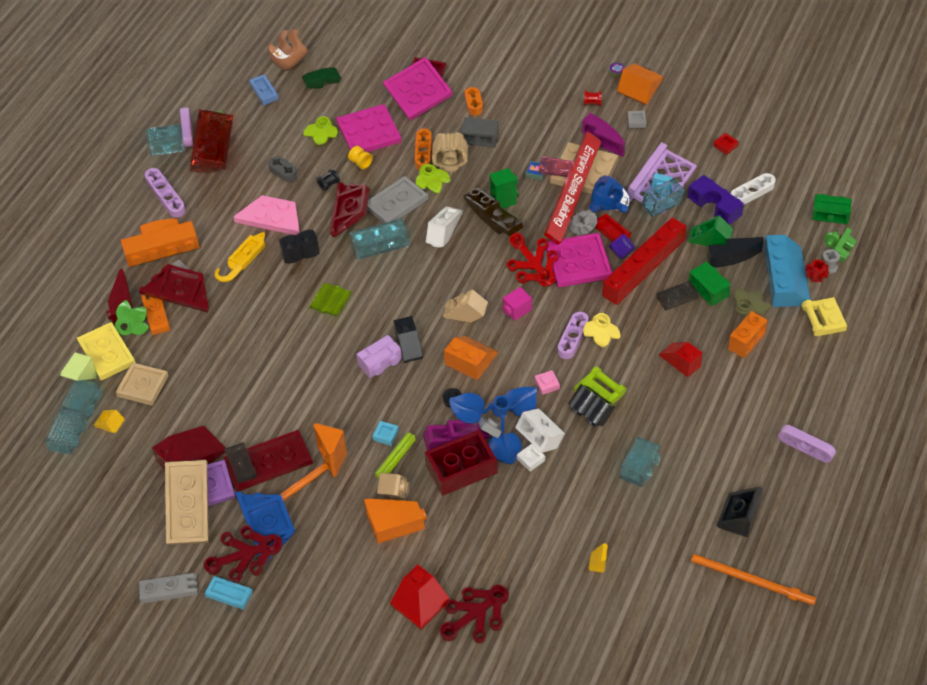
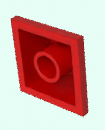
[390,564,450,630]

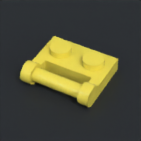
[801,297,847,336]

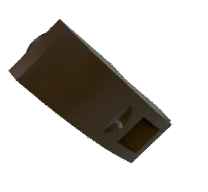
[464,187,523,236]

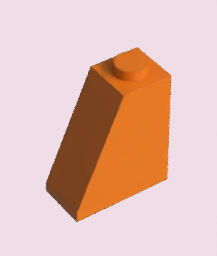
[364,499,427,544]

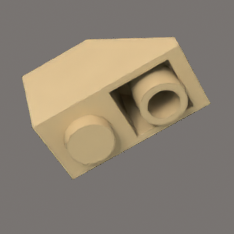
[443,289,488,322]
[377,473,410,498]

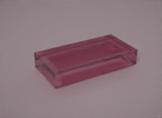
[539,156,573,177]

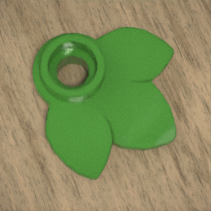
[115,300,149,335]

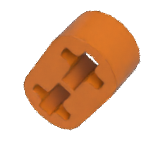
[465,87,483,115]

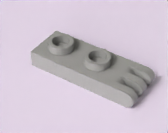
[139,573,198,604]

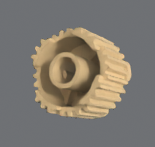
[432,132,468,173]

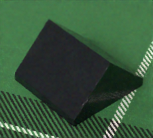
[717,486,763,537]

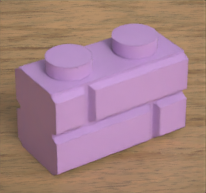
[356,335,402,378]

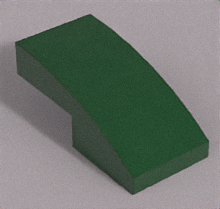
[302,67,341,88]

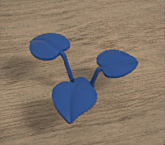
[449,387,537,464]

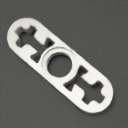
[731,173,776,205]

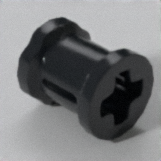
[316,169,340,191]

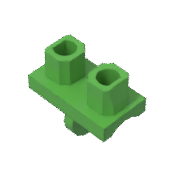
[824,227,857,263]

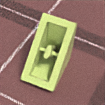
[60,352,97,381]

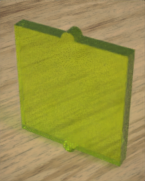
[310,283,352,317]

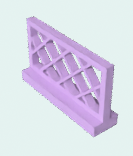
[628,142,697,214]

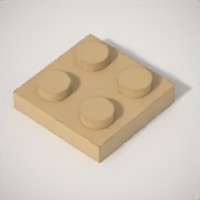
[116,363,168,406]

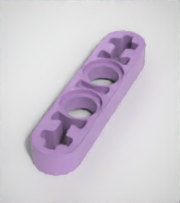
[145,168,186,218]

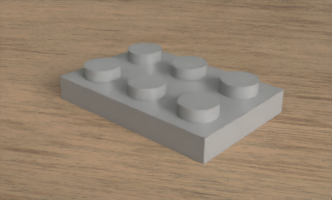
[367,176,428,227]

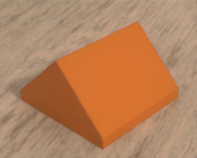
[617,63,664,105]
[313,423,347,477]

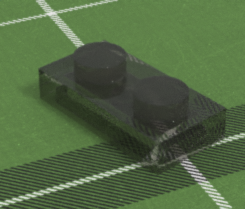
[657,281,699,311]
[225,442,257,484]

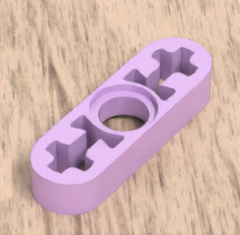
[180,107,194,148]
[558,312,589,359]
[778,425,836,463]

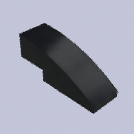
[707,237,764,268]

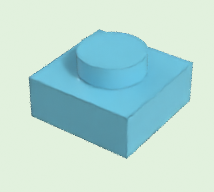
[650,173,672,193]
[372,421,399,446]

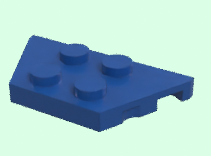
[236,492,295,562]

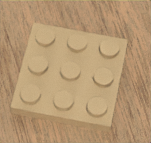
[550,142,618,194]

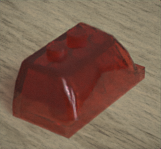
[190,109,234,173]

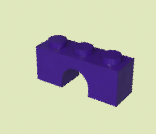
[688,175,744,225]

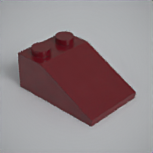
[152,425,228,470]

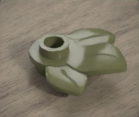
[734,288,771,316]

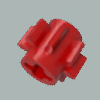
[806,260,829,282]

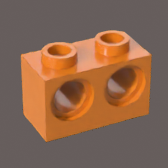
[728,311,768,358]

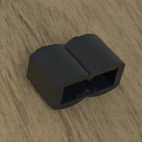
[279,230,320,264]
[568,384,616,427]

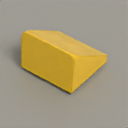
[94,410,124,433]
[589,543,608,573]

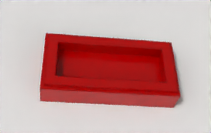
[594,213,631,242]

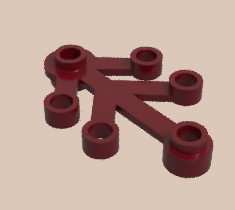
[204,525,282,583]
[440,584,509,644]

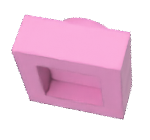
[534,370,560,395]

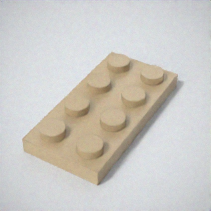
[165,460,209,545]

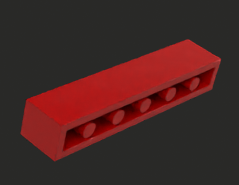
[602,217,687,305]

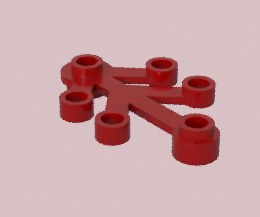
[507,233,559,287]

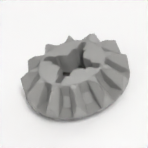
[569,209,597,235]

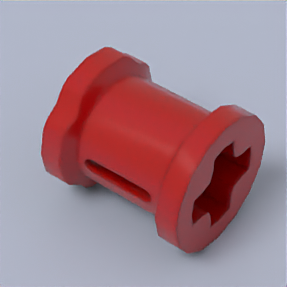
[584,90,602,106]

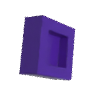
[609,234,636,260]

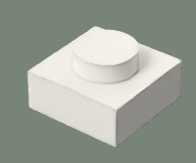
[517,444,545,471]

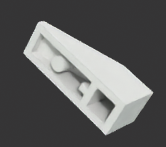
[426,206,463,248]

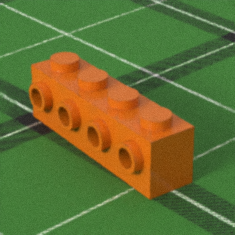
[121,221,199,267]

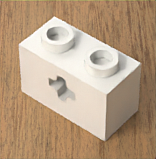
[515,409,565,453]

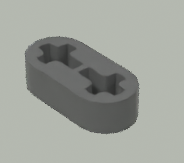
[269,156,297,182]

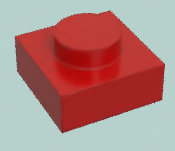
[713,132,739,155]

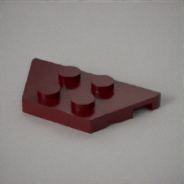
[329,182,370,237]
[139,264,209,313]

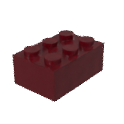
[424,430,498,496]

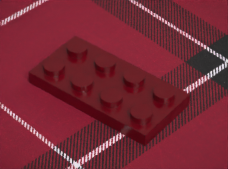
[223,429,313,492]

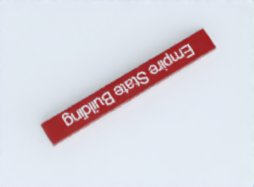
[543,132,601,245]

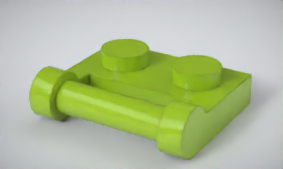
[574,366,627,404]

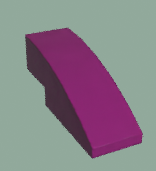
[582,112,625,157]
[423,420,490,451]

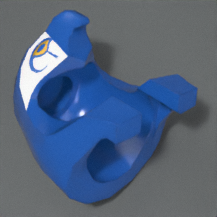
[589,175,630,213]

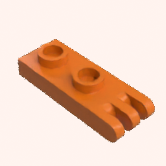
[141,295,170,335]

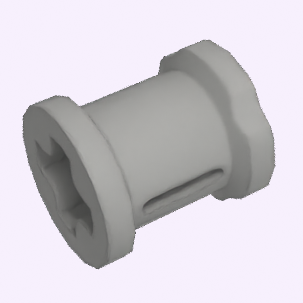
[823,249,840,274]

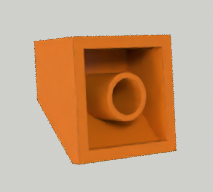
[444,336,498,380]

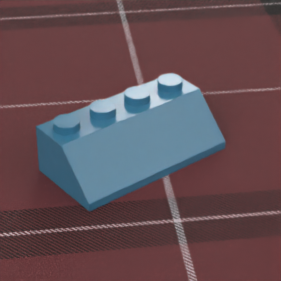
[764,235,810,307]

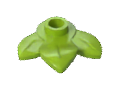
[303,116,338,145]
[416,164,451,194]

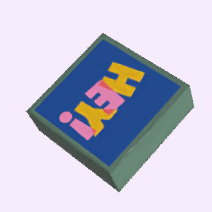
[526,161,547,181]

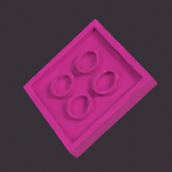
[383,57,453,121]
[336,104,402,152]
[547,233,612,288]

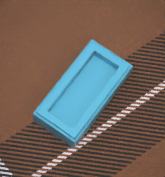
[205,576,253,610]

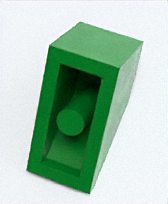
[688,215,733,246]

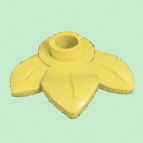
[583,313,620,347]

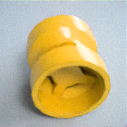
[348,146,373,169]

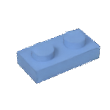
[249,75,279,105]

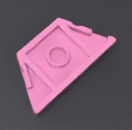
[234,195,300,235]

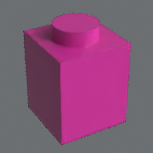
[502,287,532,321]

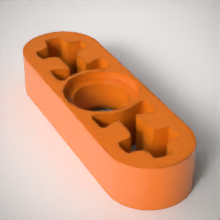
[415,129,432,170]

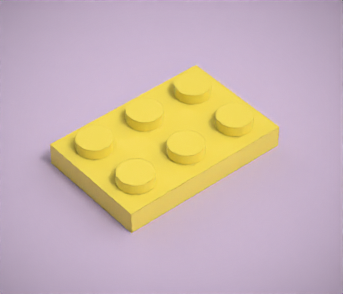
[77,322,135,381]

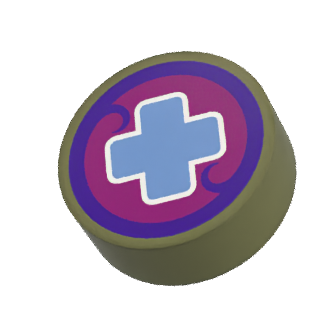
[609,62,626,78]

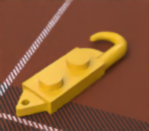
[214,232,266,282]

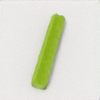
[375,432,416,479]

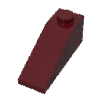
[106,269,133,327]

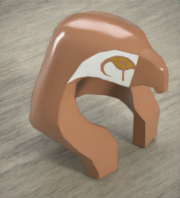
[268,29,308,71]

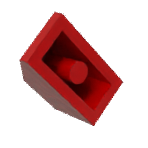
[659,342,703,377]

